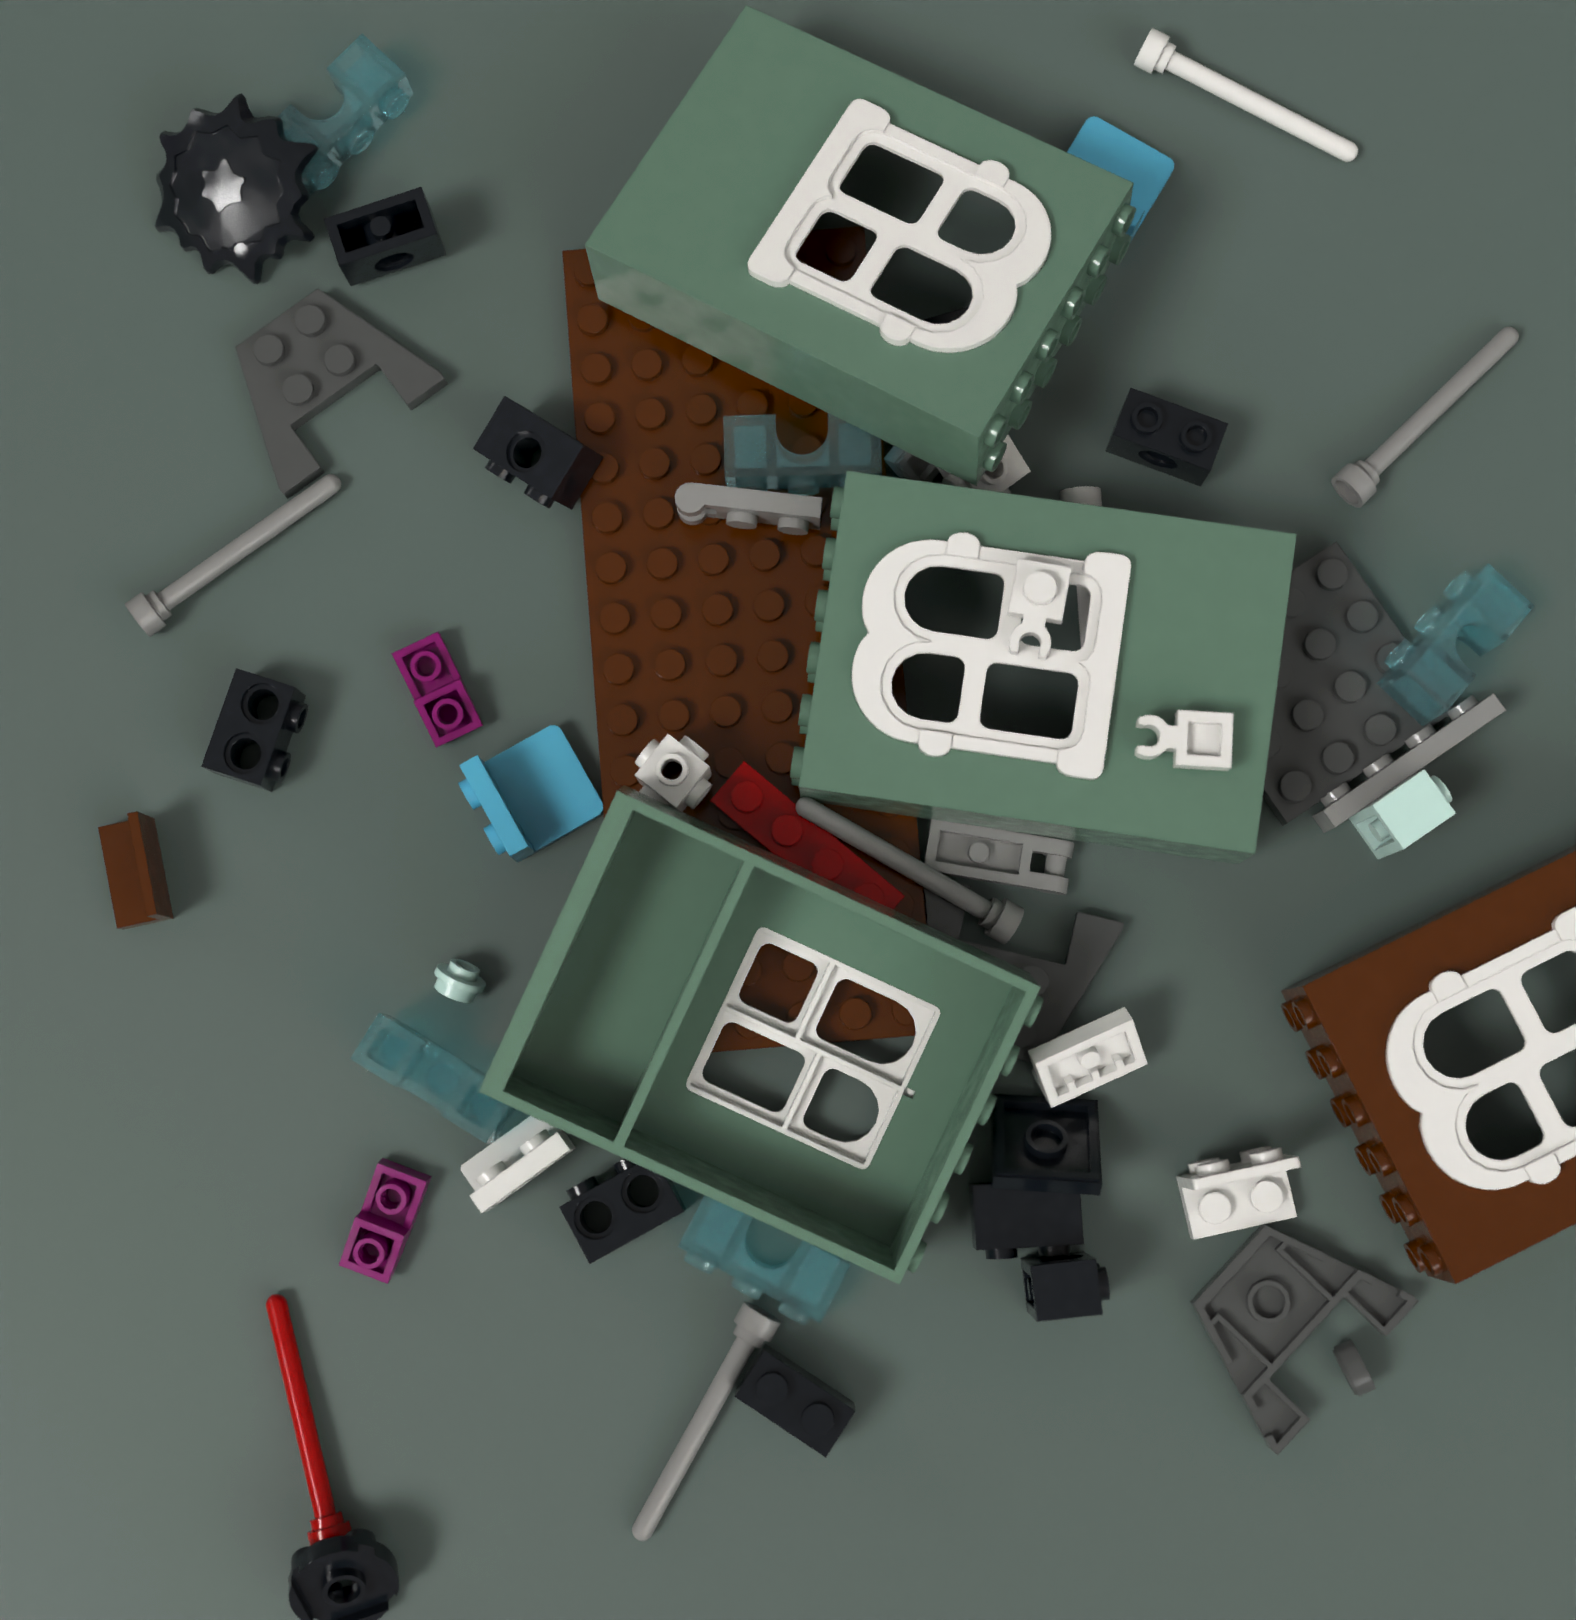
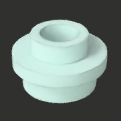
[434,958,486,1003]

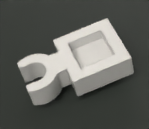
[1008,558,1072,660]
[1134,710,1234,771]

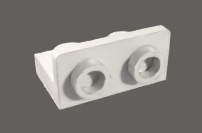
[1028,1007,1147,1108]
[461,1116,576,1213]

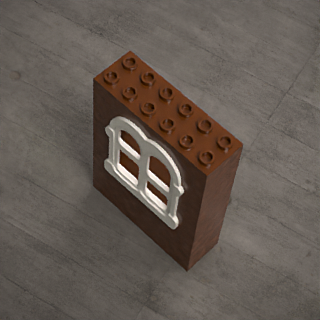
[1281,845,1576,1284]

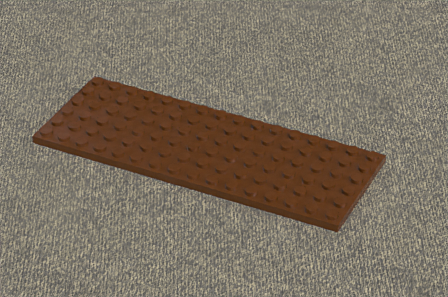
[562,226,926,1053]

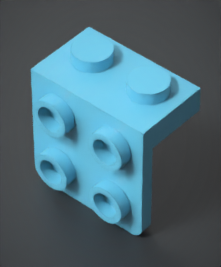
[1067,117,1174,243]
[458,725,603,863]

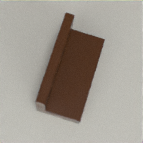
[98,811,174,930]

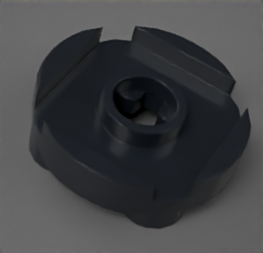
[288,1528,399,1620]

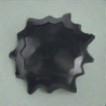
[155,93,318,284]

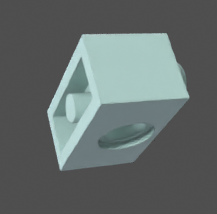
[1349,769,1456,859]

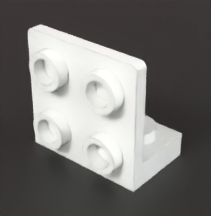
[1176,1146,1301,1240]

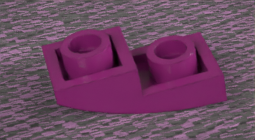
[392,631,483,748]
[339,1158,432,1284]

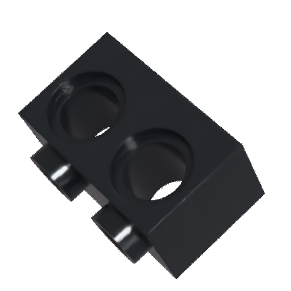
[201,668,308,792]
[559,1159,686,1264]

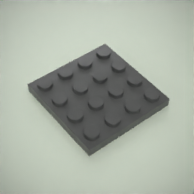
[1263,541,1453,826]

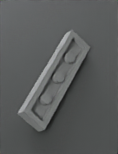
[1312,693,1506,833]

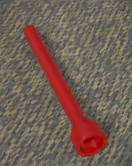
[266,1294,352,1546]

